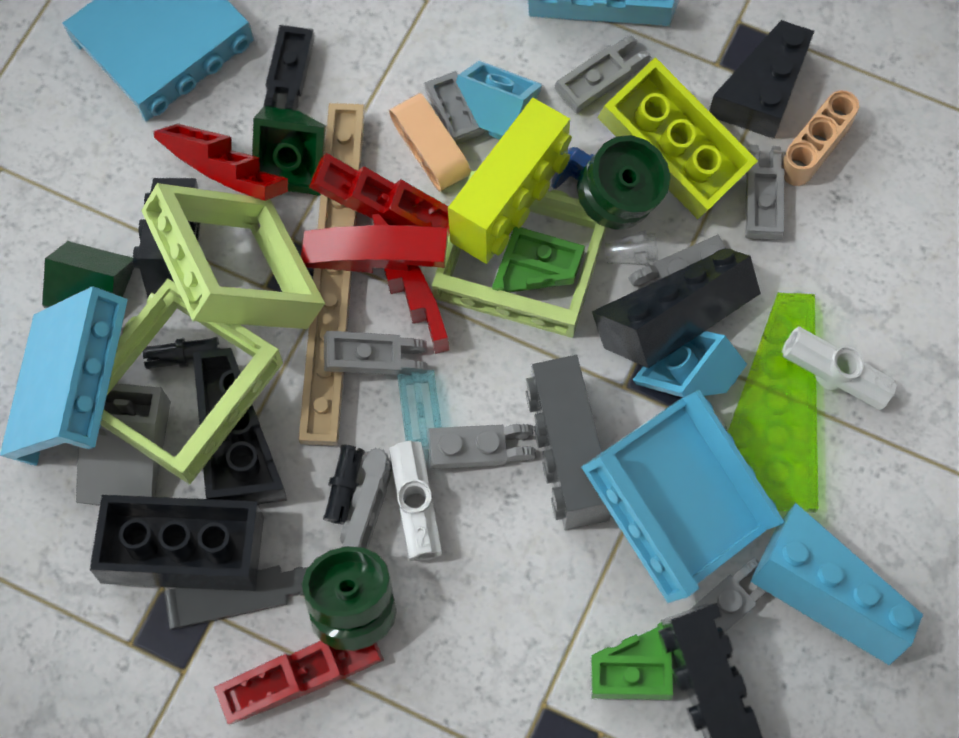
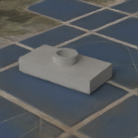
[424,71,484,145]

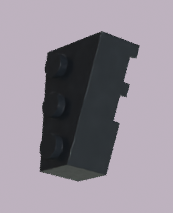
[709,20,815,139]
[133,178,200,298]

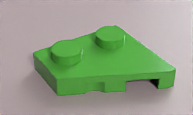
[492,226,585,293]
[591,622,673,700]

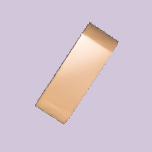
[781,90,859,186]
[389,93,471,192]

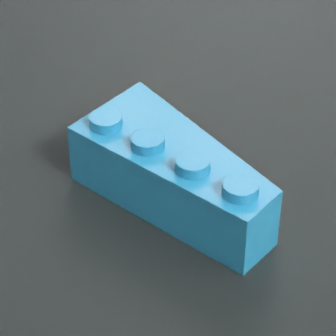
[528,0,679,26]
[750,503,923,665]

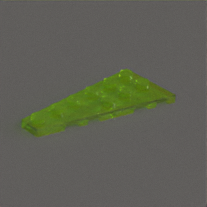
[727,292,819,513]

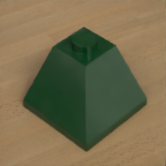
[252,106,326,196]

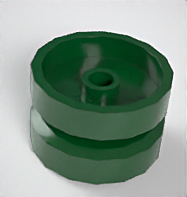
[577,135,671,230]
[302,546,397,651]

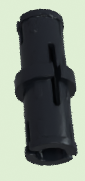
[142,336,221,370]
[323,445,365,525]

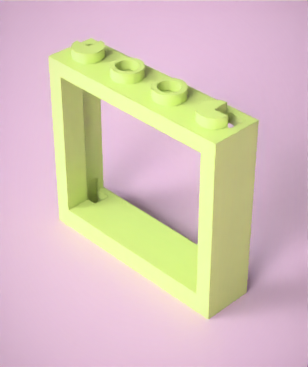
[432,170,607,338]
[141,183,325,329]
[100,279,283,485]

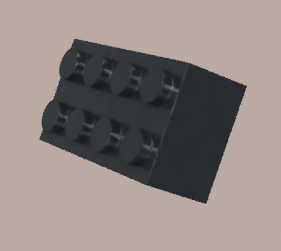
[90,495,264,591]

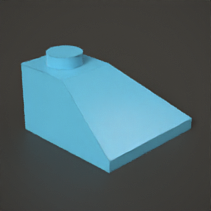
[456,61,543,139]
[633,331,747,397]

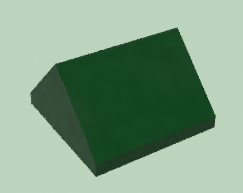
[42,241,134,308]

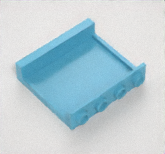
[63,0,254,122]
[0,286,128,466]
[581,389,784,603]

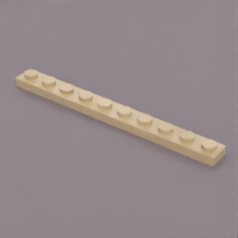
[299,103,365,446]

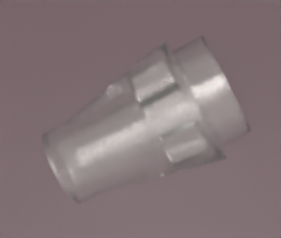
[605,230,659,266]

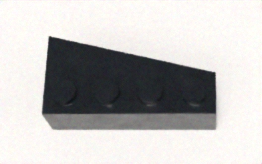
[592,248,761,368]
[193,348,287,504]
[658,603,763,738]

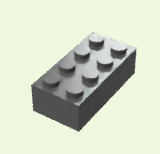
[525,355,611,530]

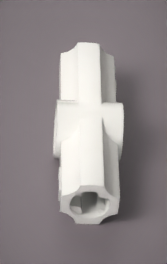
[782,326,897,410]
[389,441,443,561]

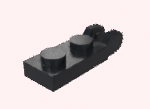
[263,25,315,110]

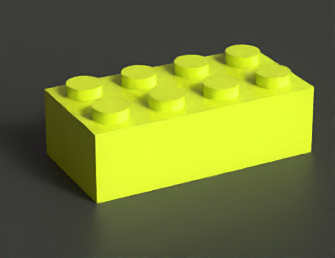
[597,57,758,220]
[448,97,572,264]

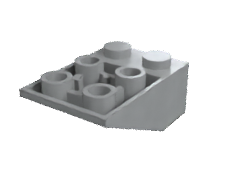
[76,384,171,505]

